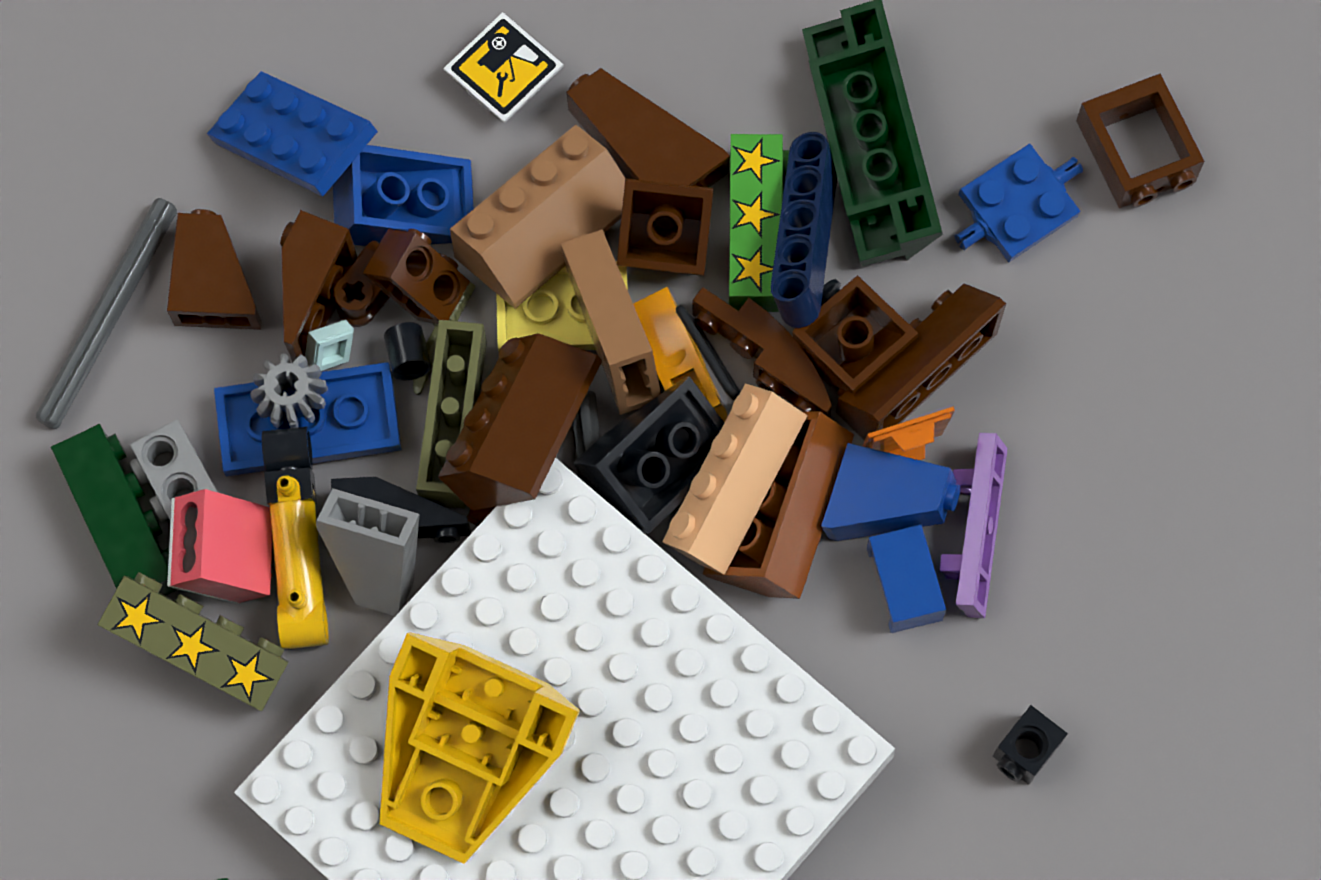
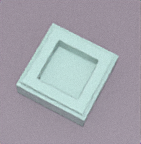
[305,320,354,371]

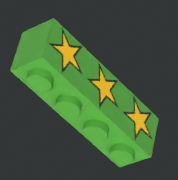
[729,134,789,312]

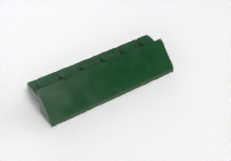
[802,0,943,267]

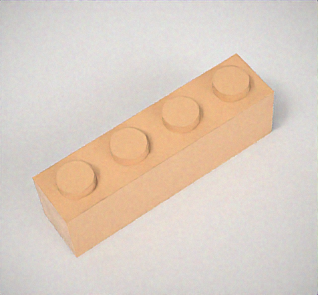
[662,383,808,575]

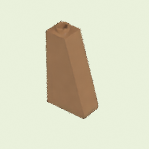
[561,230,661,415]

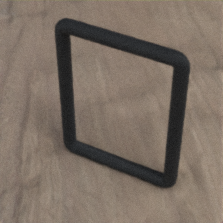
[676,305,740,401]

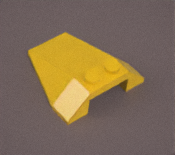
[379,632,580,864]

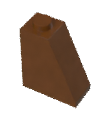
[167,209,262,330]

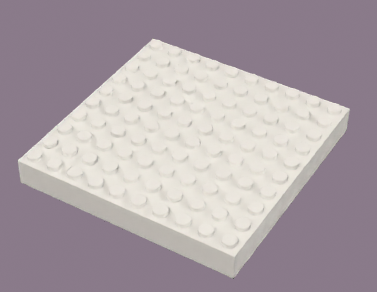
[234,458,895,880]

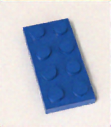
[207,71,378,197]
[214,362,402,477]

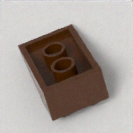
[280,210,357,363]

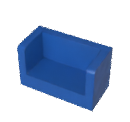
[867,524,946,633]

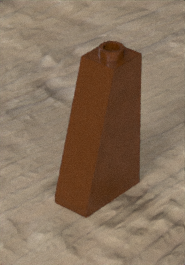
[566,68,730,188]

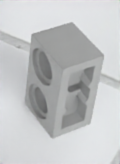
[130,419,217,522]

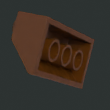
[836,283,1007,441]
[438,333,602,511]

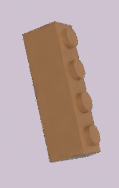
[450,125,626,309]

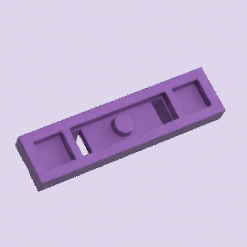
[939,433,1008,618]

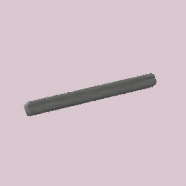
[36,198,177,429]

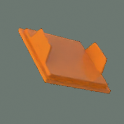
[863,406,955,460]

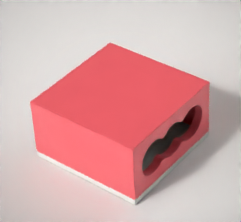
[167,489,273,604]

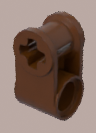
[334,240,390,327]

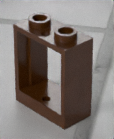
[1076,73,1205,208]

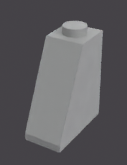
[316,488,420,616]

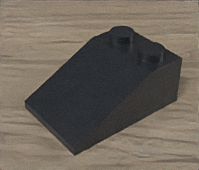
[573,376,724,534]

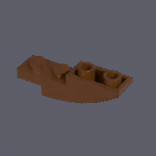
[692,287,832,418]

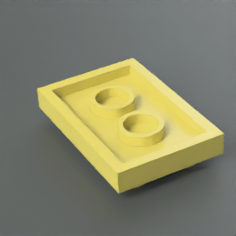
[496,261,628,352]

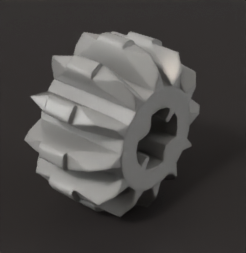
[250,352,328,428]

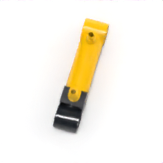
[262,426,329,649]

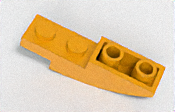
[633,287,729,423]

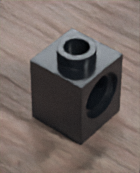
[993,705,1068,785]

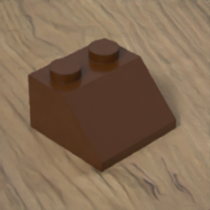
[617,178,714,275]
[792,275,919,394]

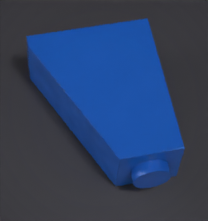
[821,443,960,541]

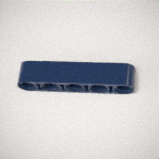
[770,132,837,328]

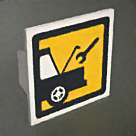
[443,12,564,123]

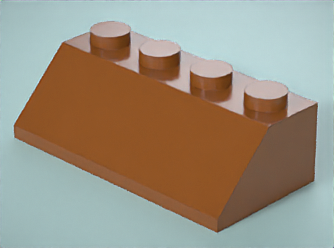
[702,411,854,599]

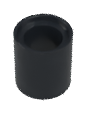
[384,322,431,381]

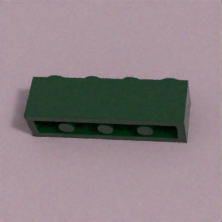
[51,424,179,596]

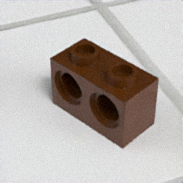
[363,228,470,324]

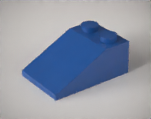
[333,145,474,246]

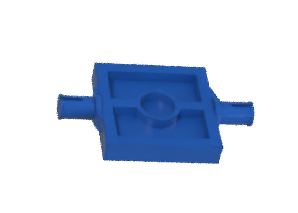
[954,143,1083,263]

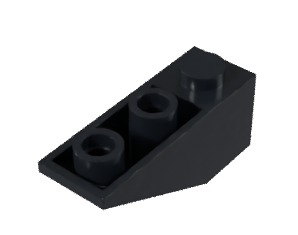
[331,476,471,543]

